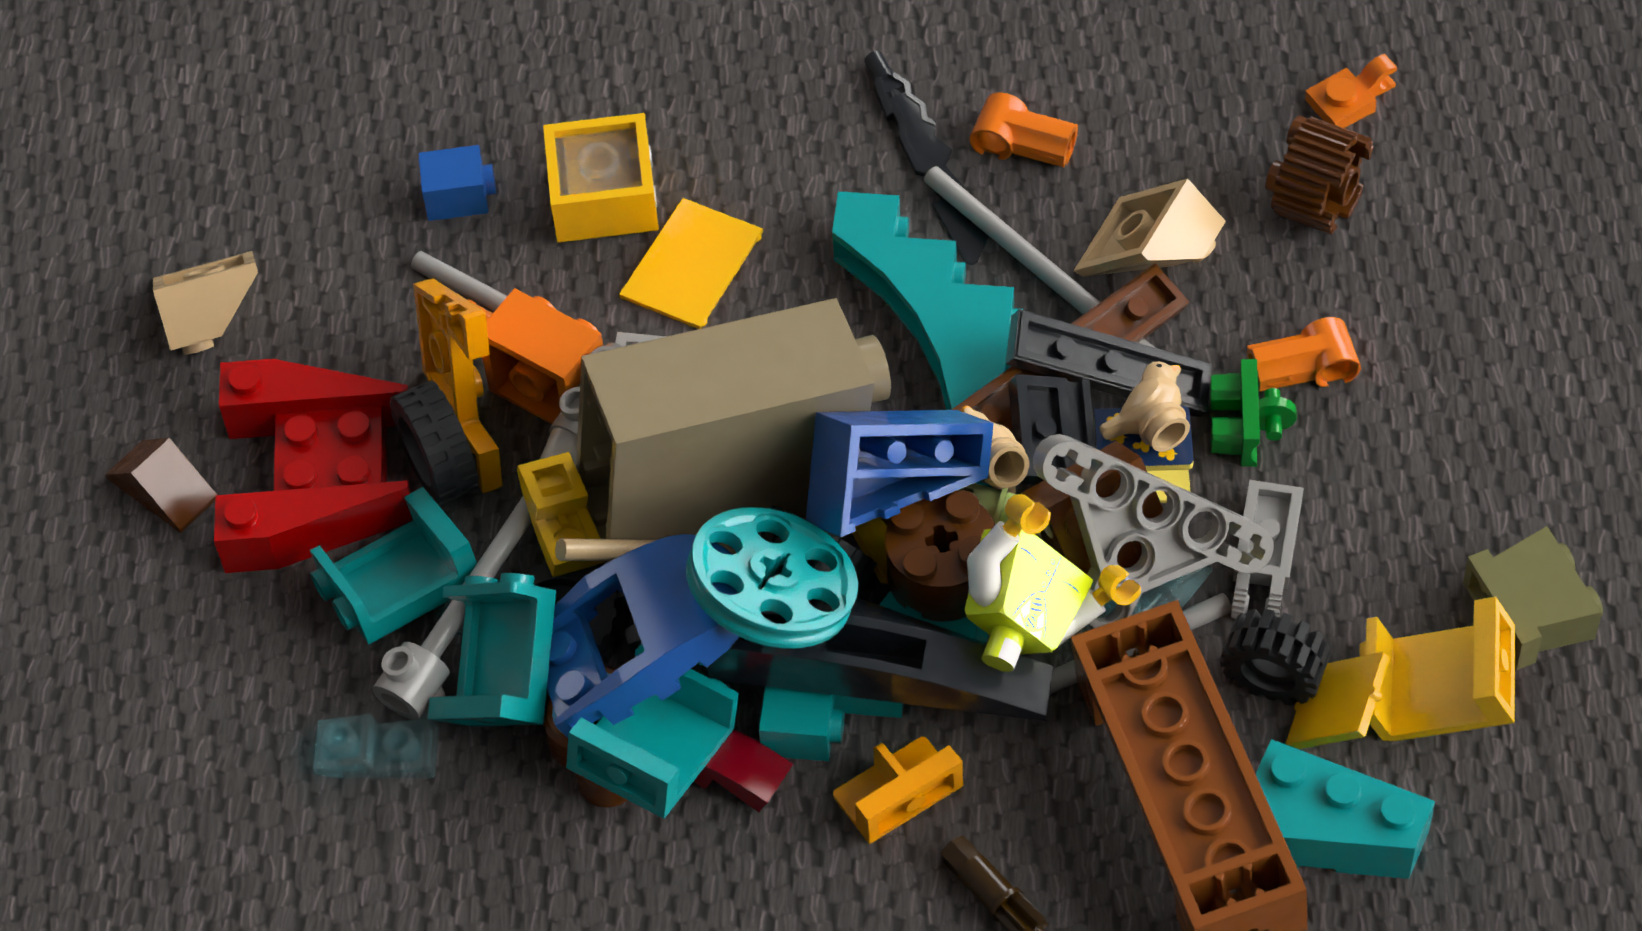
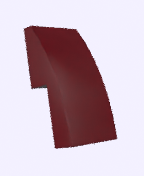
[694,729,793,813]

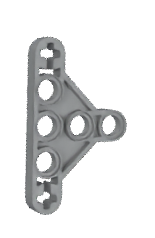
[1033,434,1274,628]

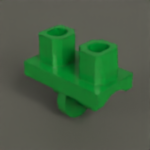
[1210,359,1297,467]

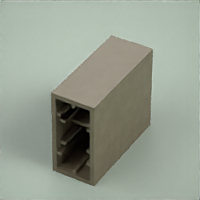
[576,298,891,565]

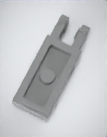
[1231,480,1304,619]

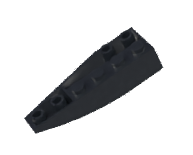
[707,582,1053,721]

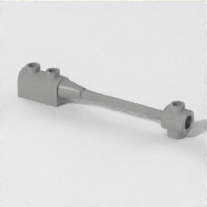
[372,343,623,720]

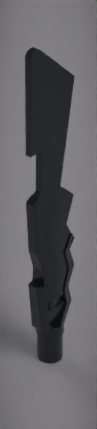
[864,51,989,265]

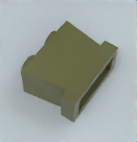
[1463,526,1603,670]

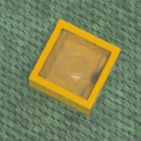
[543,113,659,243]

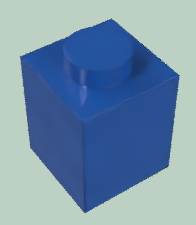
[419,145,497,221]

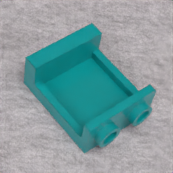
[310,487,477,645]
[428,573,556,727]

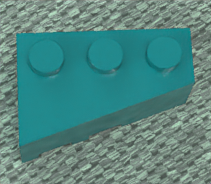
[1256,739,1435,879]

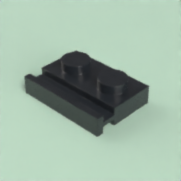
[1008,374,1096,485]

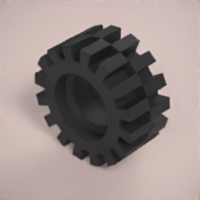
[1219,609,1331,705]

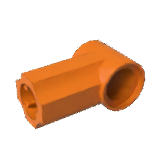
[969,92,1078,167]
[1247,317,1361,392]

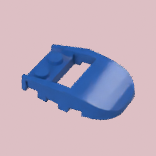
[547,534,739,738]

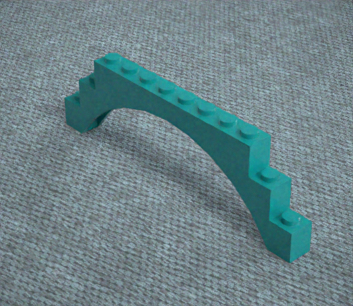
[759,191,1023,761]

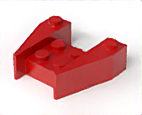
[214,359,413,573]

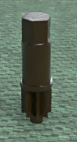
[940,835,1049,931]

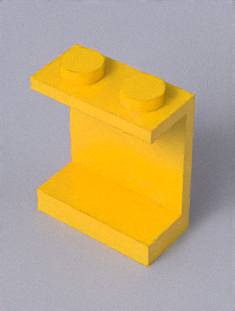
[1359,597,1515,741]

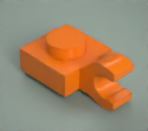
[1305,54,1397,128]

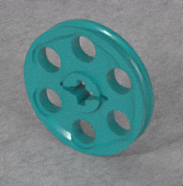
[686,507,858,648]

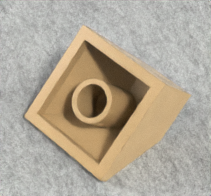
[1074,178,1226,277]
[153,251,258,355]

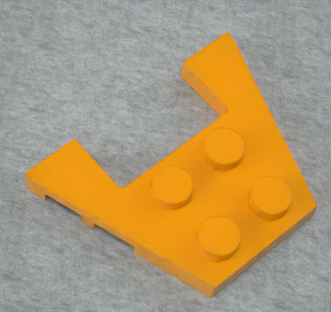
[413,278,502,493]

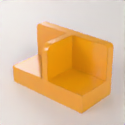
[833,736,963,845]

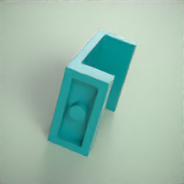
[566,644,739,819]

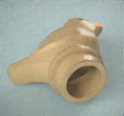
[1099,361,1190,452]
[961,406,1029,494]

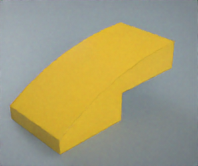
[517,452,604,577]

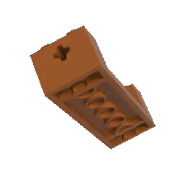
[1071,600,1308,931]

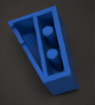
[806,410,994,537]

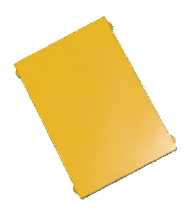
[619,198,763,329]

